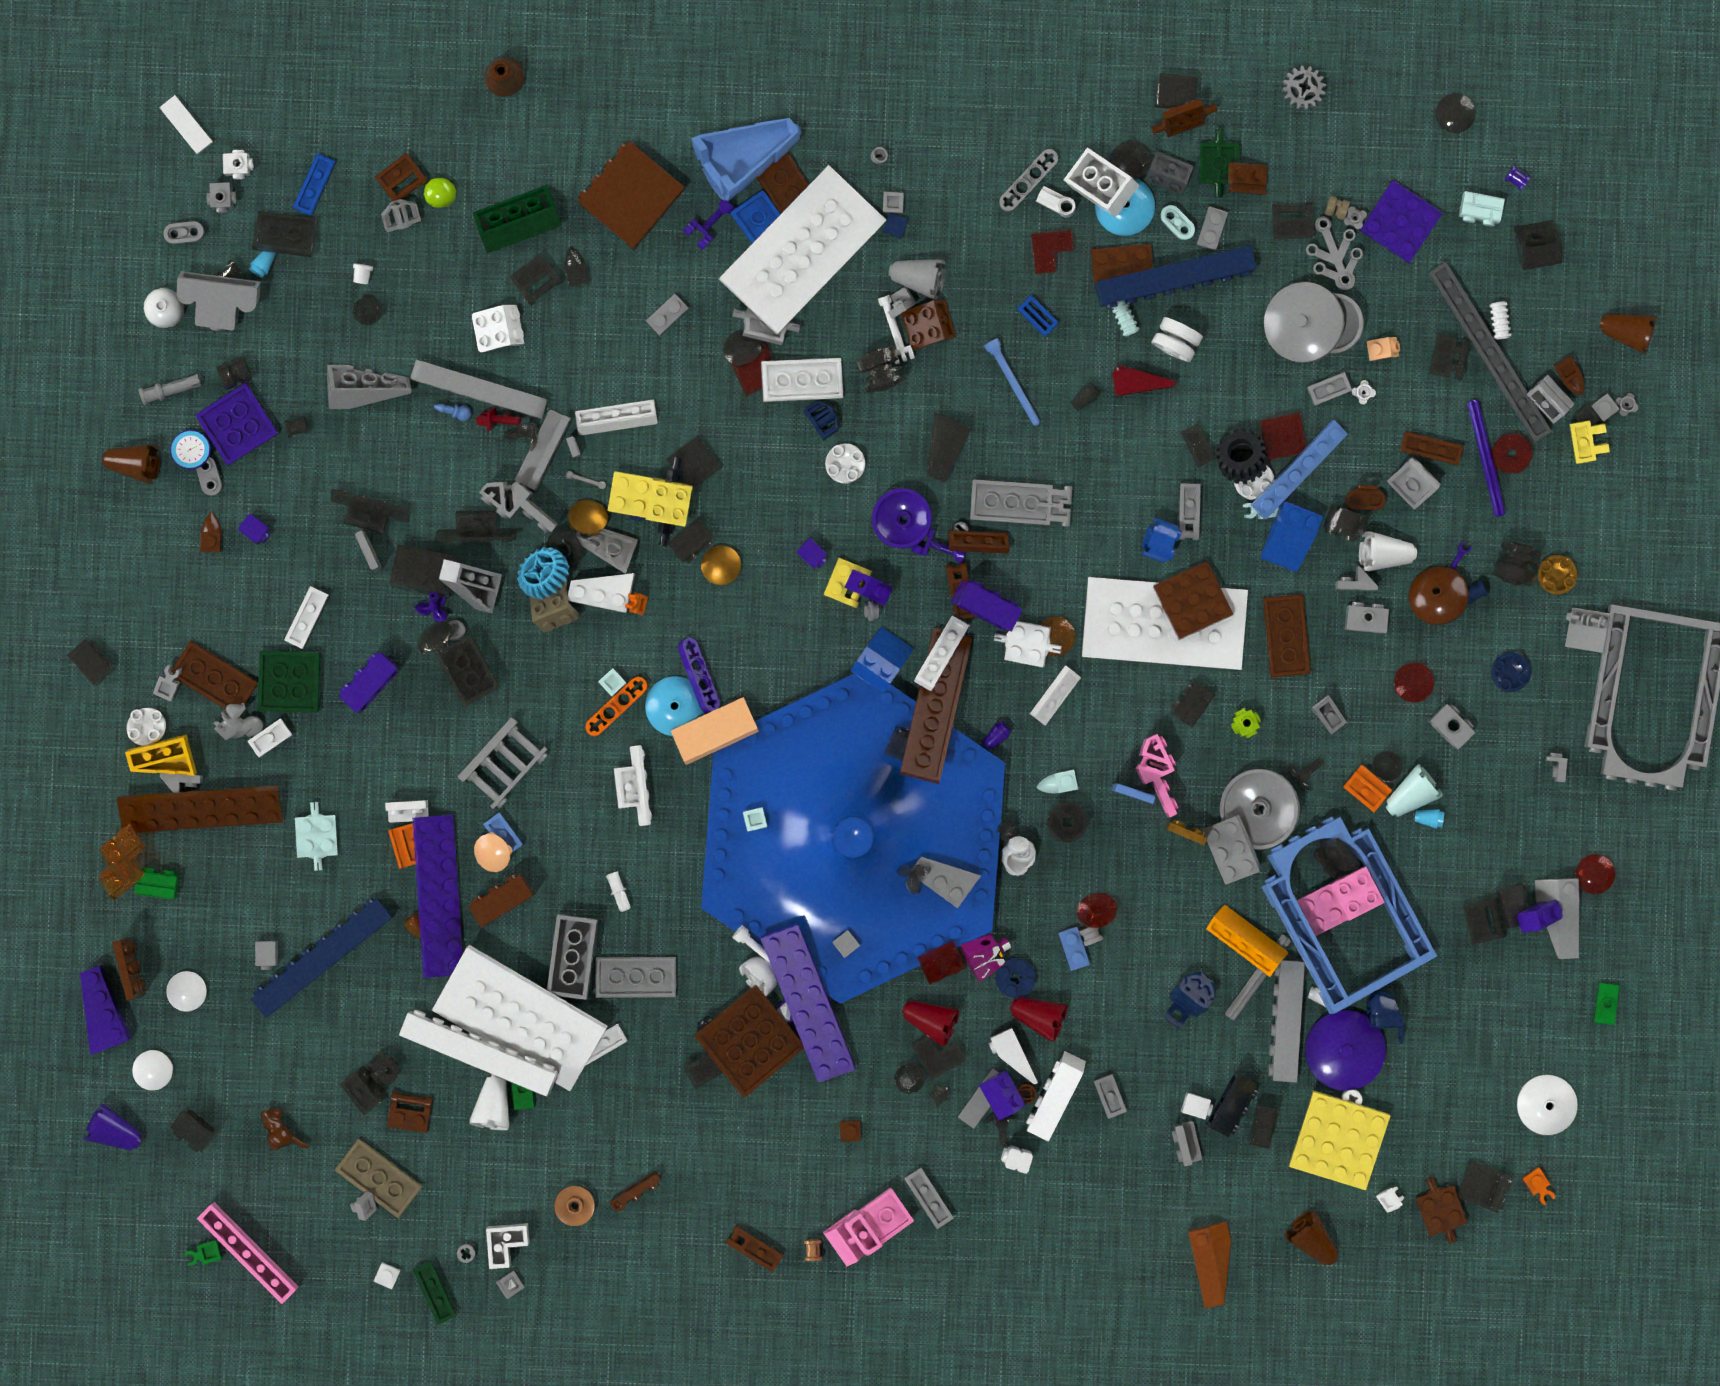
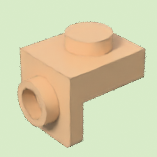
[1367,337,1400,361]

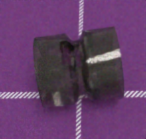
[216,356,253,390]

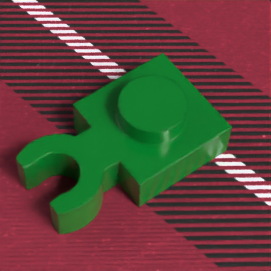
[184,1239,223,1266]

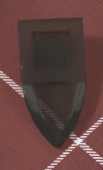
[565,246,589,287]

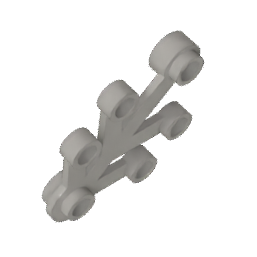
[1306,216,1363,290]

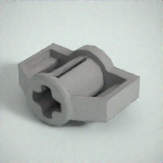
[381,199,421,232]

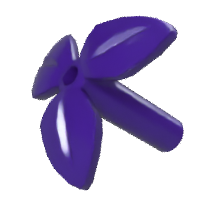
[414,589,447,622]

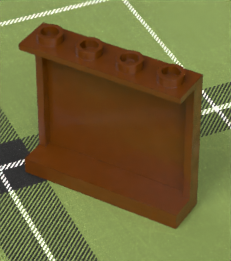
[578,141,685,250]

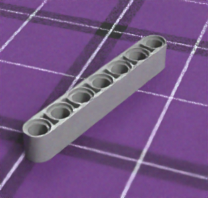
[410,360,548,419]

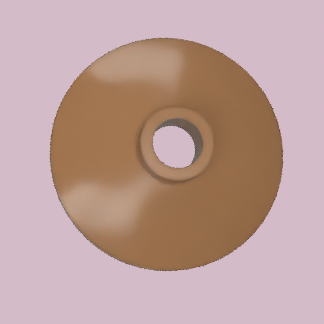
[554,1186,595,1226]

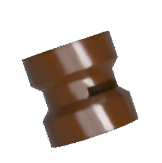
[1017,1083,1037,1104]

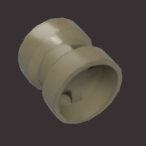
[1324,196,1350,221]

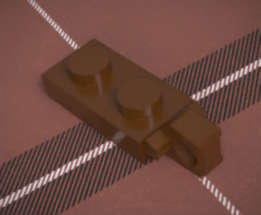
[610,1171,661,1212]

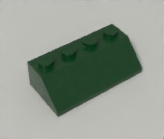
[473,185,562,253]

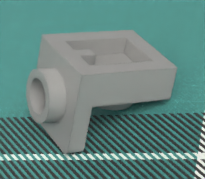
[888,287,916,319]
[1545,753,1568,782]

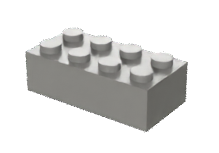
[547,914,598,1000]

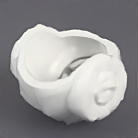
[1002,836,1036,876]

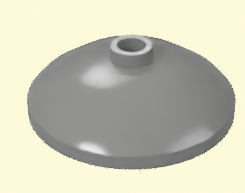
[1331,293,1364,354]

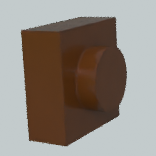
[840,1120,861,1142]

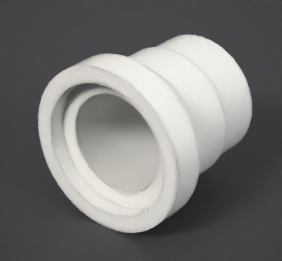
[353,263,373,284]

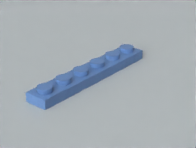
[1251,420,1348,519]

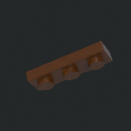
[1400,431,1463,466]
[947,530,1010,554]

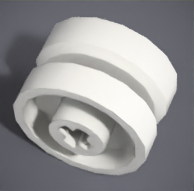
[1151,317,1203,362]

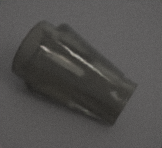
[1070,383,1100,411]

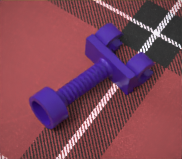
[683,199,734,250]
[911,529,966,563]

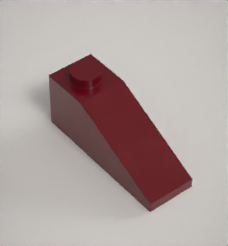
[1111,366,1175,397]

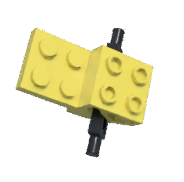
[608,456,693,546]

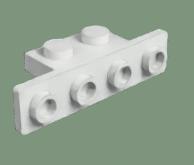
[614,745,652,826]

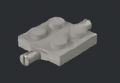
[732,308,800,345]

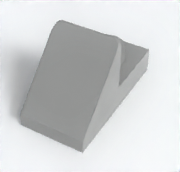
[1335,565,1378,591]
[1312,695,1347,735]
[160,773,203,793]

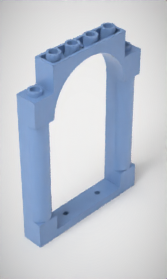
[1261,816,1437,1014]

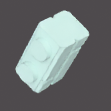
[1459,191,1505,227]

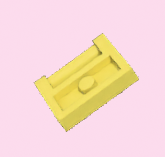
[824,558,872,608]

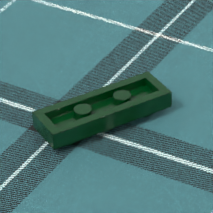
[413,1261,457,1325]

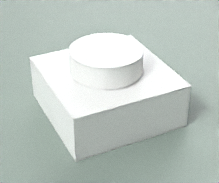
[374,1262,401,1289]

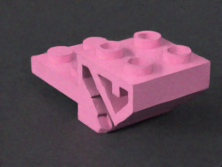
[1136,734,1179,817]
[1296,866,1385,936]
[823,1188,914,1266]

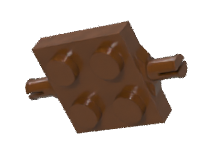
[1151,99,1218,137]
[1416,1177,1467,1244]

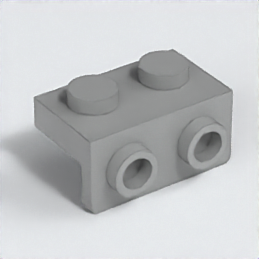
[1171,1121,1202,1166]

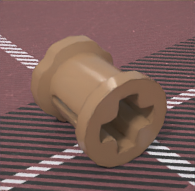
[804,1239,822,1261]

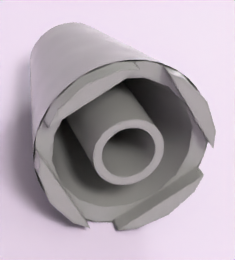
[889,259,946,299]

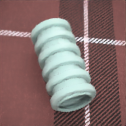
[1112,302,1140,336]

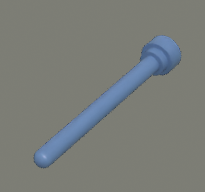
[984,338,1040,426]

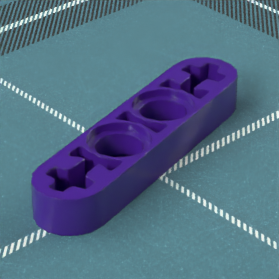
[678,638,720,713]

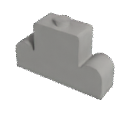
[176,271,261,331]

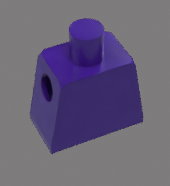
[844,570,893,605]

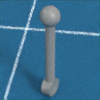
[566,471,606,489]

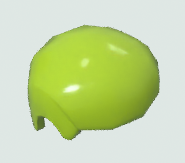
[424,178,457,208]

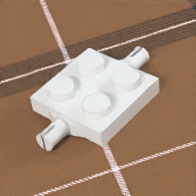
[994,621,1062,667]

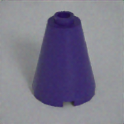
[83,1103,142,1151]

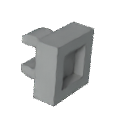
[350,1192,377,1221]

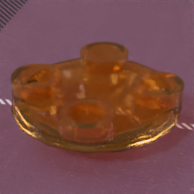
[1040,617,1075,656]

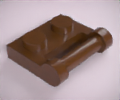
[375,153,428,205]
[387,1091,432,1133]

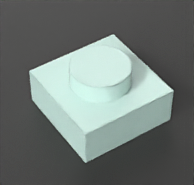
[598,668,626,696]
[743,807,767,832]

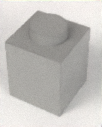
[255,941,278,970]

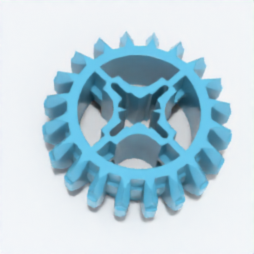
[517,547,570,600]

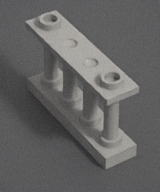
[458,717,548,809]

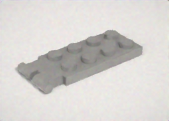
[970,480,1072,527]

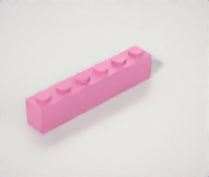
[197,1202,299,1304]

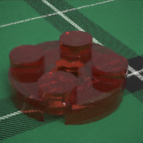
[1492,434,1532,474]

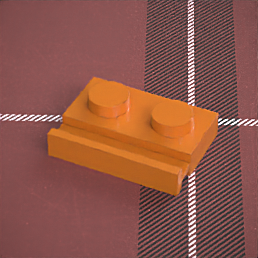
[1343,765,1392,813]
[388,823,415,869]

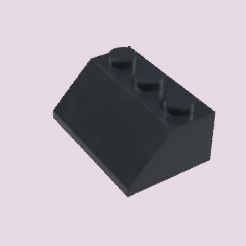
[1206,1072,1258,1137]

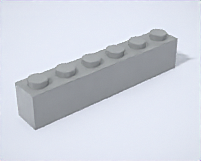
[1268,960,1305,1082]

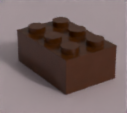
[469,873,535,927]

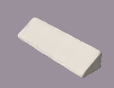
[575,399,658,435]

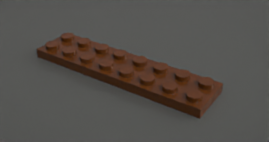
[900,628,972,784]
[117,785,283,834]

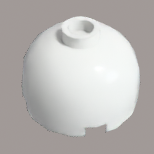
[144,288,184,328]
[739,957,778,996]

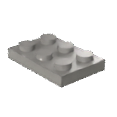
[1202,815,1262,885]

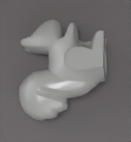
[214,703,263,740]

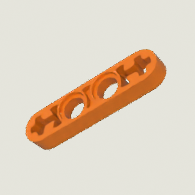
[585,677,648,736]

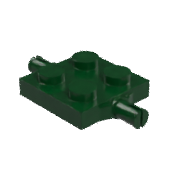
[1198,129,1239,198]

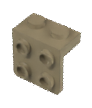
[530,582,579,633]

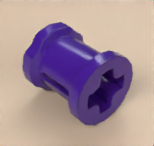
[1504,165,1531,191]

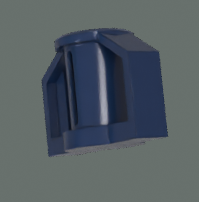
[803,401,838,441]

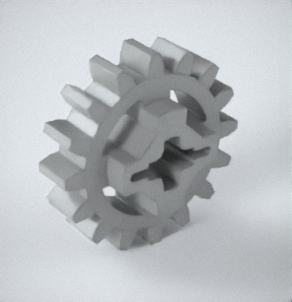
[1282,66,1326,110]

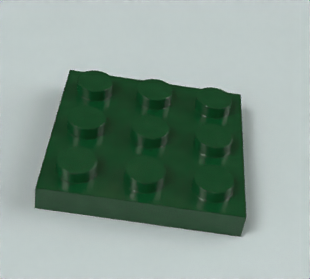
[257,651,320,713]

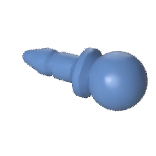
[434,404,472,421]

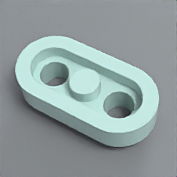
[1160,205,1195,240]

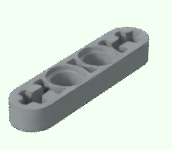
[999,149,1058,212]

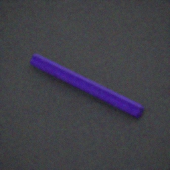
[1468,400,1506,517]

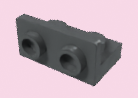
[1145,151,1194,195]

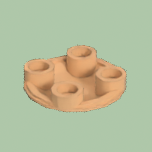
[474,832,512,872]

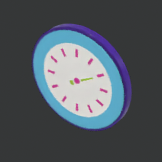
[170,430,211,470]

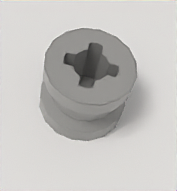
[1079,924,1103,946]

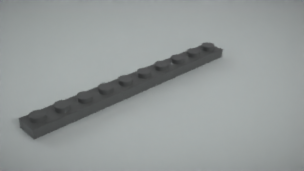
[1428,262,1552,442]

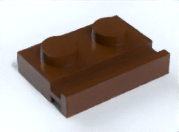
[1228,163,1267,195]

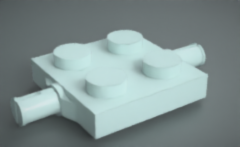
[295,802,338,871]

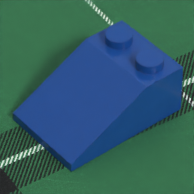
[1260,502,1323,572]
[851,626,914,694]

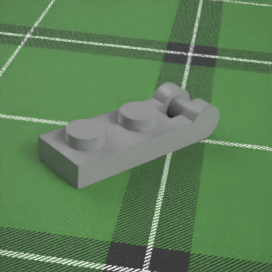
[1179,484,1201,540]

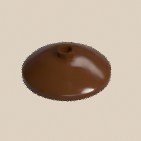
[1409,566,1469,625]

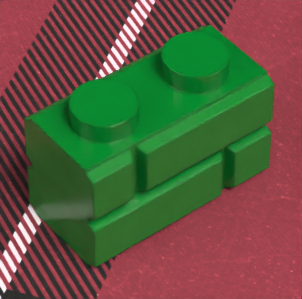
[134,867,180,900]

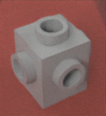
[207,183,236,213]

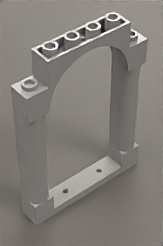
[1585,605,1720,791]

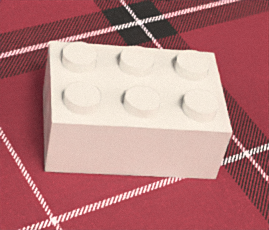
[1064,148,1139,218]

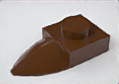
[1553,355,1584,395]
[200,512,221,552]

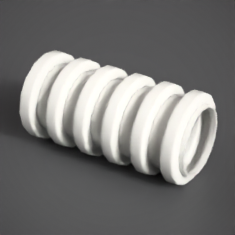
[1490,302,1512,340]

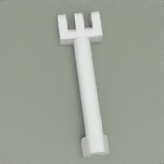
[878,295,915,364]

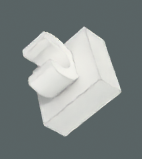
[1376,1187,1404,1213]

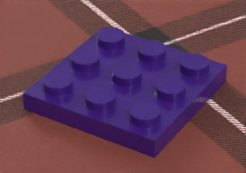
[1359,180,1442,264]
[195,383,279,466]

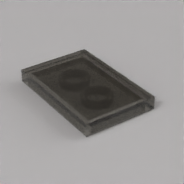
[252,211,318,257]

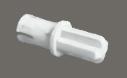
[606,871,631,912]

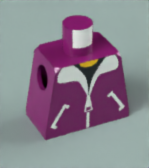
[960,934,1011,982]

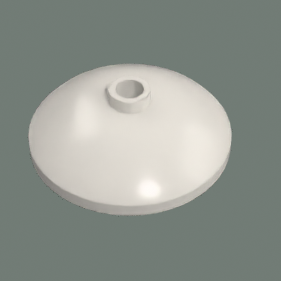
[1517,1075,1578,1135]

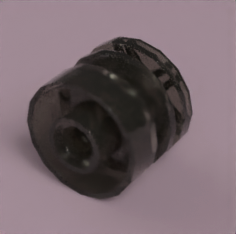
[855,347,906,393]
[1492,542,1542,586]

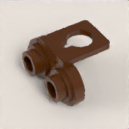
[1345,485,1386,510]

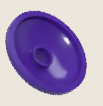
[872,488,932,549]

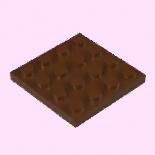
[693,985,804,1098]

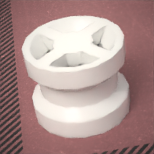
[1341,1089,1362,1105]

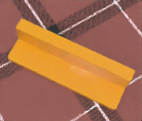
[1206,905,1288,977]

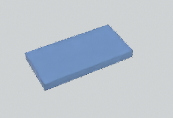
[1110,783,1156,804]

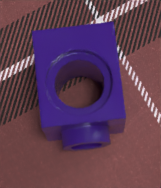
[237,513,271,545]
[796,538,827,569]

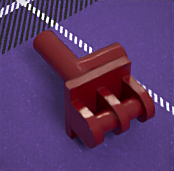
[476,406,521,431]

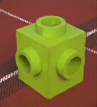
[1231,708,1261,738]

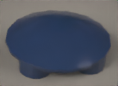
[1491,652,1531,692]

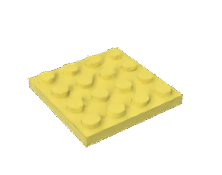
[1289,1090,1390,1190]

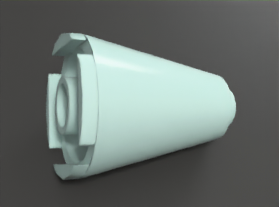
[1386,764,1443,817]

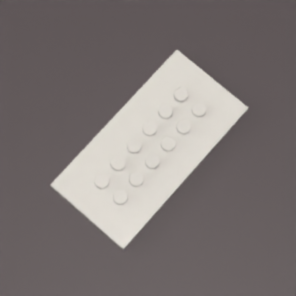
[719,165,886,334]
[1082,577,1248,670]
[432,945,608,1091]

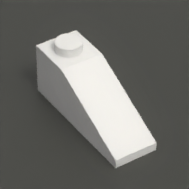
[988,1027,1038,1084]

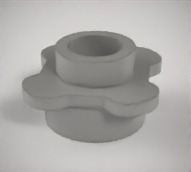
[1344,207,1367,229]
[1615,393,1638,416]

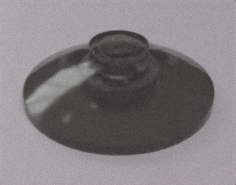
[547,530,582,568]

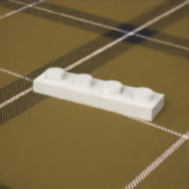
[914,616,969,691]

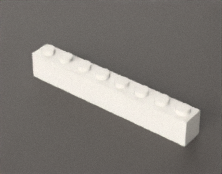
[399,1010,558,1097]

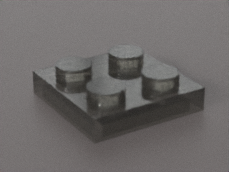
[666,436,722,490]

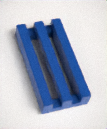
[1017,295,1059,337]

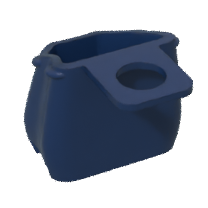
[1165,972,1215,1028]
[1365,990,1405,1044]

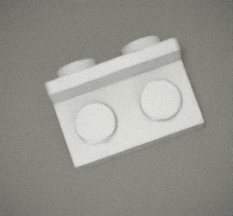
[385,800,429,823]

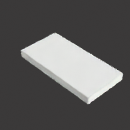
[761,358,843,402]

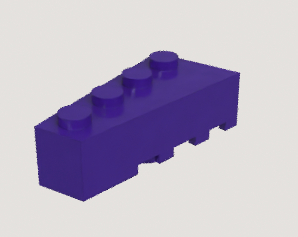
[80,965,131,1055]

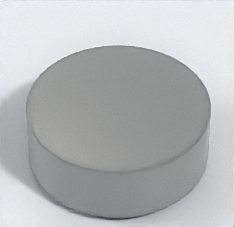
[445,620,466,640]

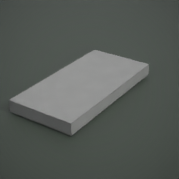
[596,957,676,998]

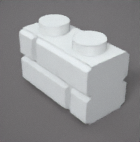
[1001,1145,1033,1174]

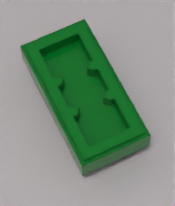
[1593,982,1620,1025]
[511,1082,535,1110]

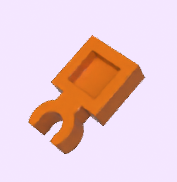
[625,592,648,616]
[1522,1167,1555,1205]

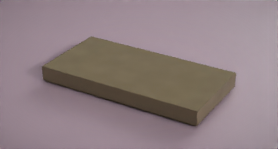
[335,1138,423,1218]

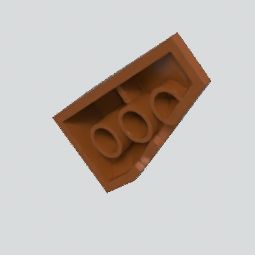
[1187,1221,1231,1309]

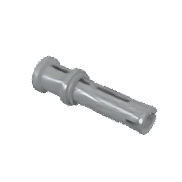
[139,374,201,406]

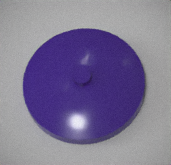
[1305,1010,1386,1091]

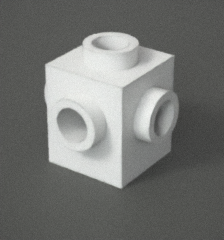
[223,150,253,179]

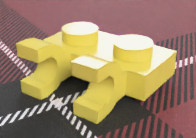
[1569,420,1610,464]

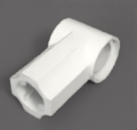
[1036,186,1076,218]

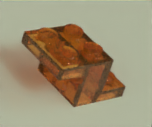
[99,824,146,900]

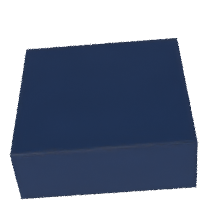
[883,213,908,239]

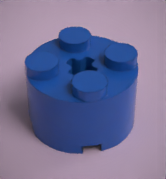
[1141,517,1182,563]

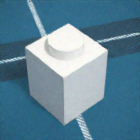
[1181,1092,1213,1119]

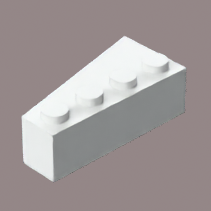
[1026,1051,1086,1142]

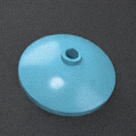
[1095,176,1155,236]
[645,676,704,736]

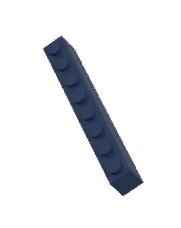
[1094,245,1257,309]
[251,898,393,1018]

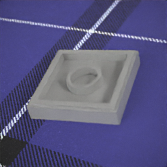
[355,530,383,572]

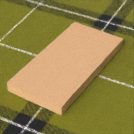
[671,697,759,765]

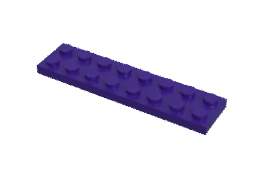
[412,815,462,978]
[760,923,856,1083]

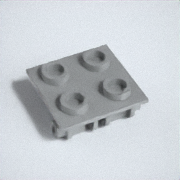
[1565,607,1610,653]

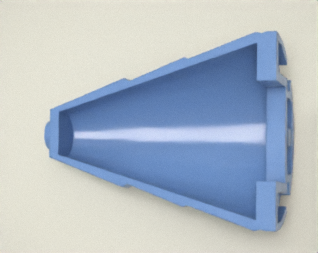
[691,118,802,201]

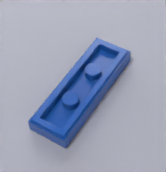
[293,153,336,217]

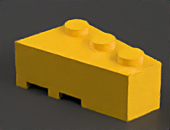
[125,734,197,776]

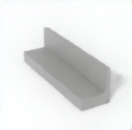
[515,410,571,491]

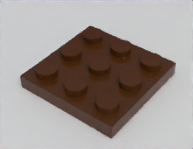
[1153,561,1234,640]
[112,938,146,1001]

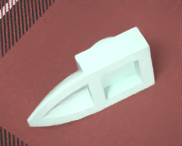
[1036,770,1078,794]

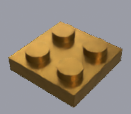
[1165,820,1208,845]

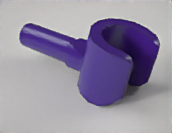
[1450,542,1471,569]

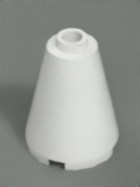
[1359,531,1417,571]
[469,1074,509,1130]

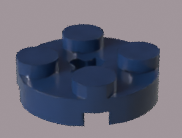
[996,958,1036,998]

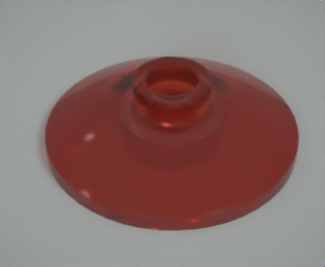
[1077,893,1117,928]

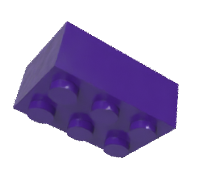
[950,580,1023,632]
[339,652,401,714]

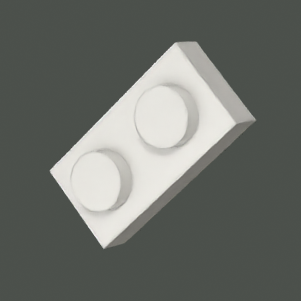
[248,718,292,758]

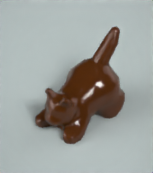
[260,1108,309,1150]

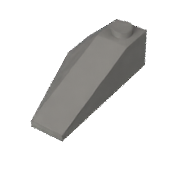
[327,365,411,409]
[1534,878,1579,959]

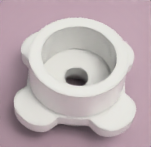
[1352,380,1376,404]

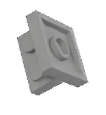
[1387,456,1441,510]

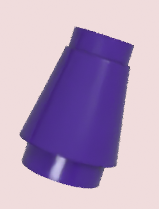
[982,721,1011,750]

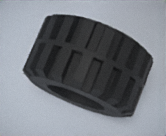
[1216,429,1269,484]

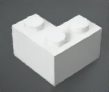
[486,1223,530,1269]

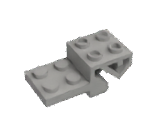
[479,482,560,532]

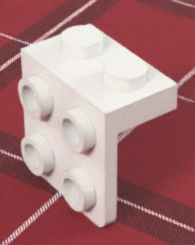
[472,305,524,352]

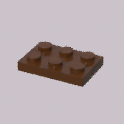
[1091,244,1153,290]

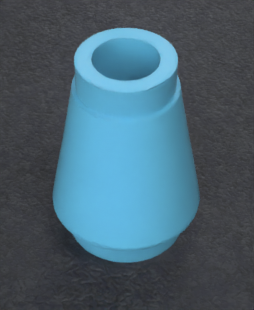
[249,247,276,278]
[1415,809,1445,829]

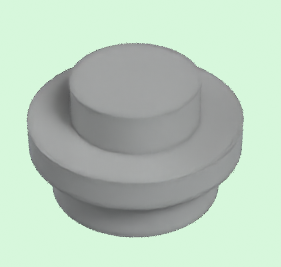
[864,601,879,621]

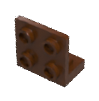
[901,299,956,350]

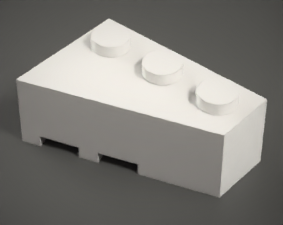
[568,573,635,613]

